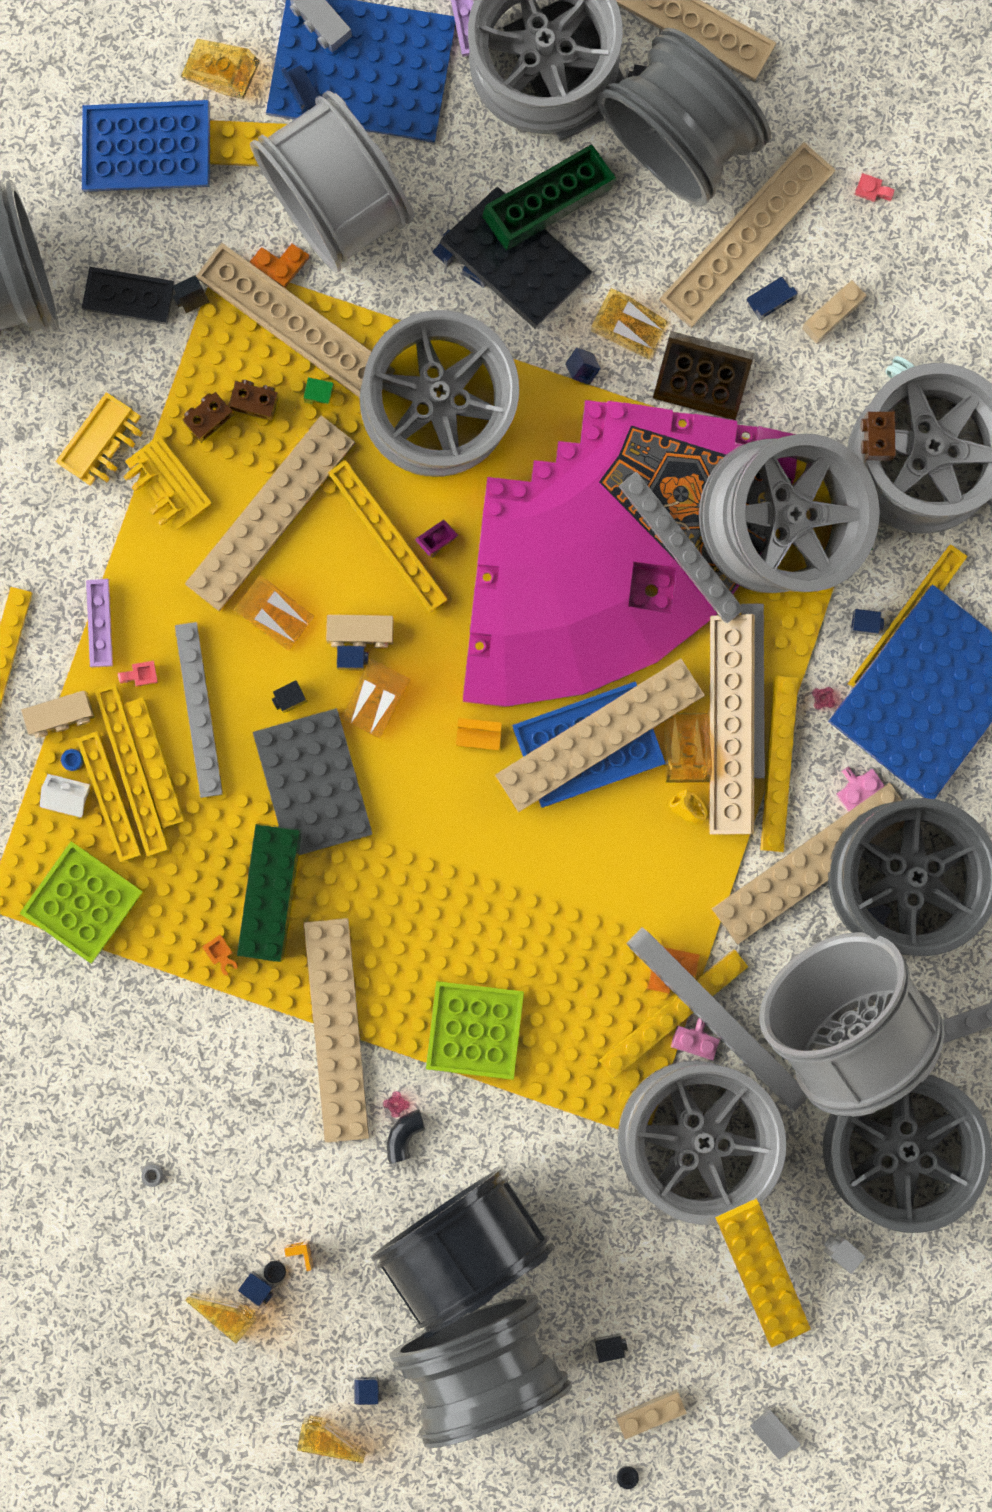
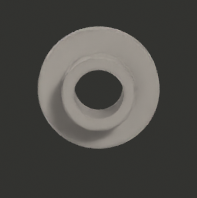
[141,1165,164,1187]

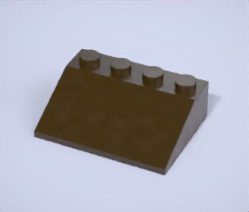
[653,331,754,421]

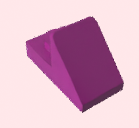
[415,520,458,558]

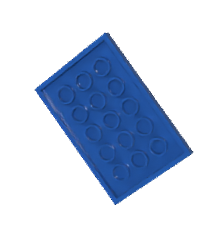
[82,100,210,192]
[512,681,666,808]

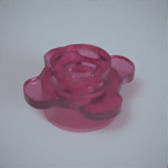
[812,687,835,710]
[383,1091,409,1118]

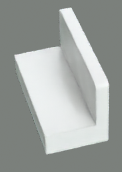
[40,774,90,817]

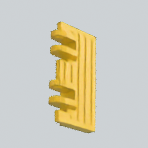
[55,392,143,486]
[123,435,213,530]

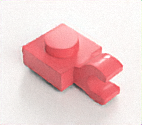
[854,173,895,202]
[118,661,158,687]

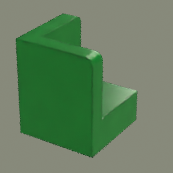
[303,377,334,404]

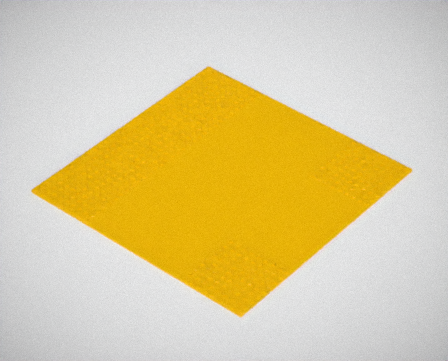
[0,283,834,1129]

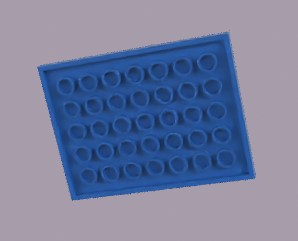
[266,0,455,143]
[828,585,992,799]

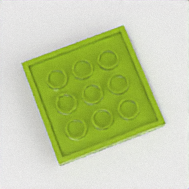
[20,841,143,964]
[426,981,524,1080]

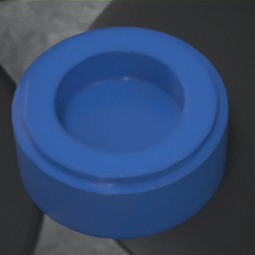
[61,749,84,771]

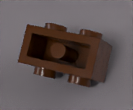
[229,380,279,421]
[182,392,234,443]
[860,411,896,461]

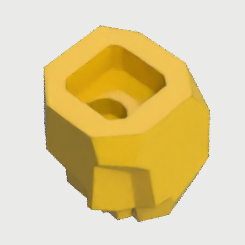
[669,789,707,824]

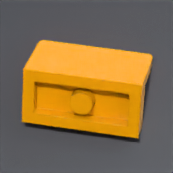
[456,718,502,750]
[284,1241,314,1271]

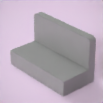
[750,1408,801,1459]

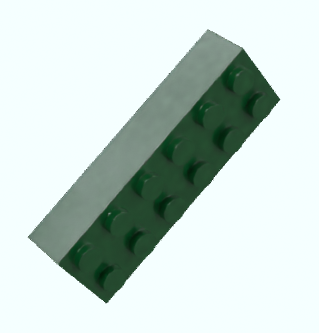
[482,144,616,251]
[237,823,302,962]

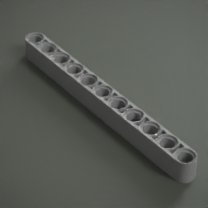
[626,927,807,1112]

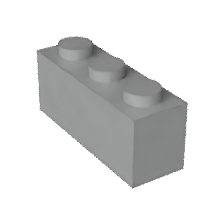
[290,0,352,52]
[824,1234,865,1274]

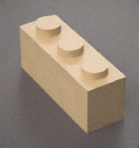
[802,280,867,344]
[326,615,393,648]
[21,691,95,739]
[615,1389,687,1440]

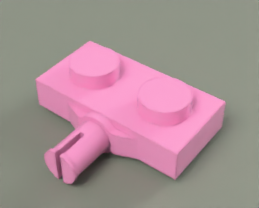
[836,766,884,812]
[671,1017,720,1060]

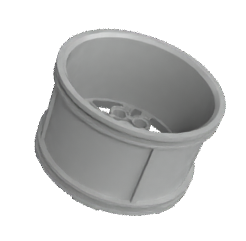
[250,90,415,273]
[759,932,944,1117]

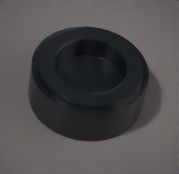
[264,1260,286,1283]
[616,1466,639,1489]

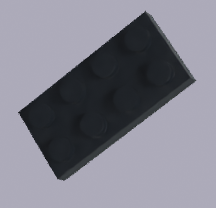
[82,266,175,325]

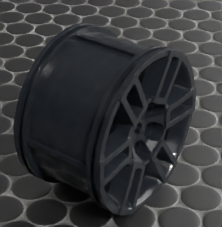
[371,1167,555,1339]

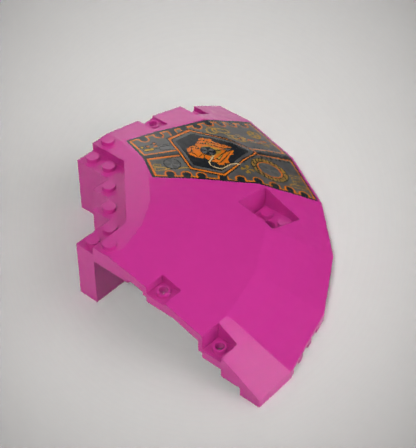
[463,400,797,707]

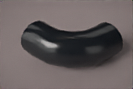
[386,1109,425,1164]

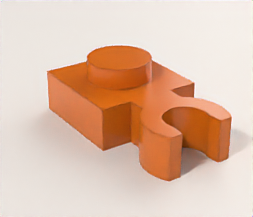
[202,934,238,976]

